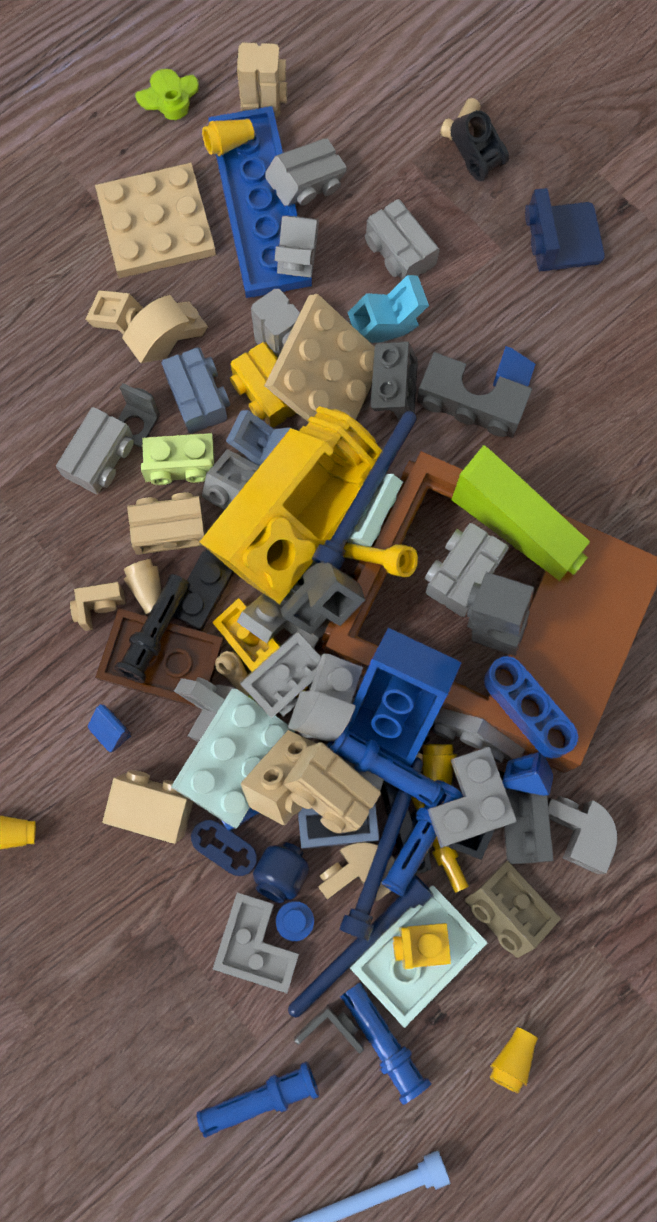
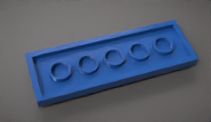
[208,106,312,298]

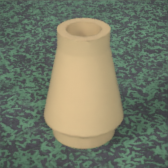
[124,559,162,615]

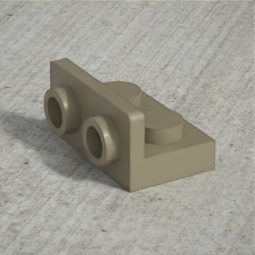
[465,860,561,958]

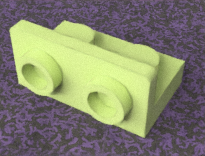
[141,433,215,485]

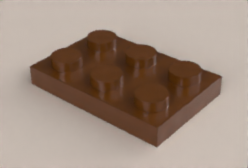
[95,608,224,709]

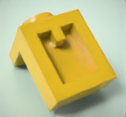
[393,923,451,970]

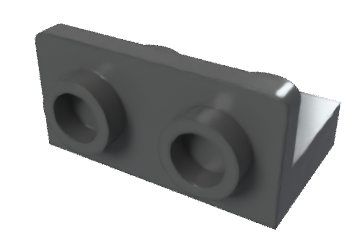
[371,341,418,420]
[504,789,553,864]

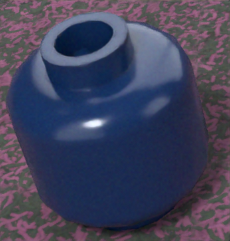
[253,842,309,903]

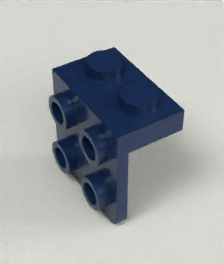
[525,188,605,272]

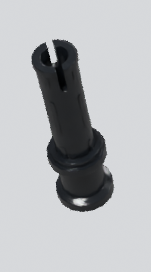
[114,574,191,683]

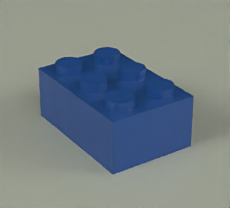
[348,628,462,767]

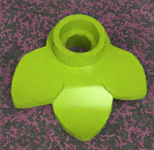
[135,69,199,120]

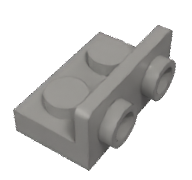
[202,449,260,510]
[240,631,321,718]

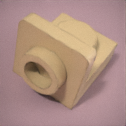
[85,290,143,335]
[70,582,126,631]

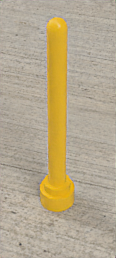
[343,543,418,577]

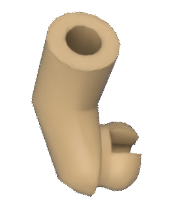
[440,98,480,141]
[215,651,250,696]

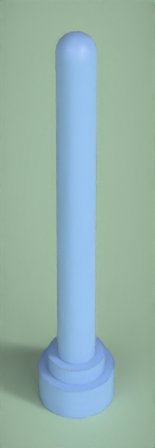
[290,1150,451,1222]

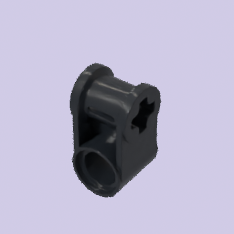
[450,110,509,182]

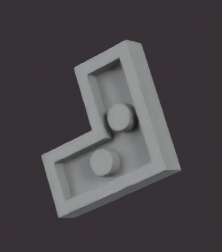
[237,593,331,648]
[432,708,525,763]
[428,747,517,848]
[213,892,299,993]

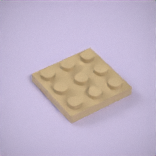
[95,163,216,278]
[264,294,375,423]

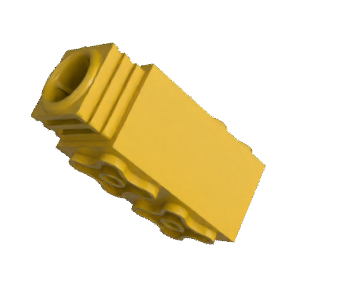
[199,406,382,604]

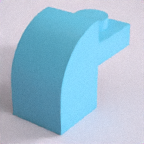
[347,275,429,343]

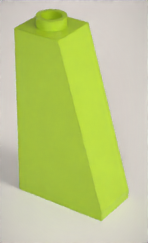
[451,445,590,581]

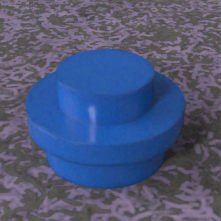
[276,901,314,941]

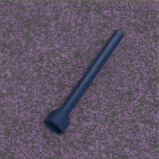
[312,411,417,570]
[339,757,423,941]
[288,874,434,1018]

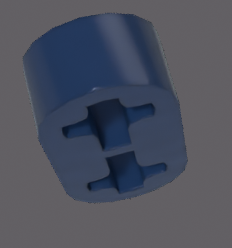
[191,820,257,876]

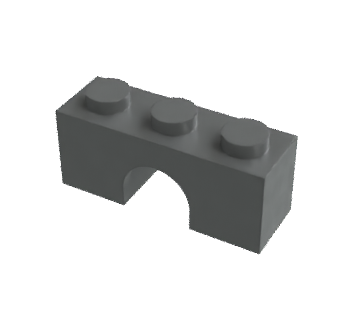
[416,352,532,438]
[467,572,534,657]

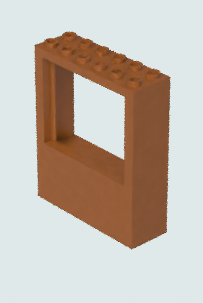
[322,451,657,773]

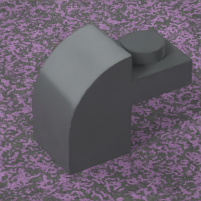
[281,562,365,634]

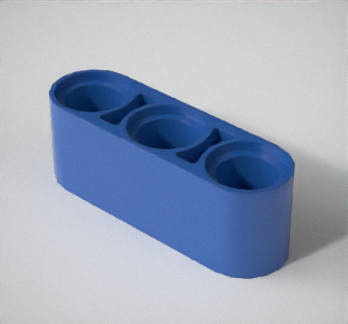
[484,656,578,759]

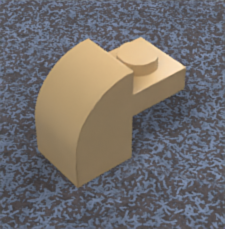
[122,295,208,363]
[318,843,395,901]

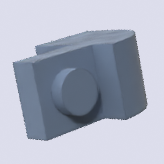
[226,410,290,466]

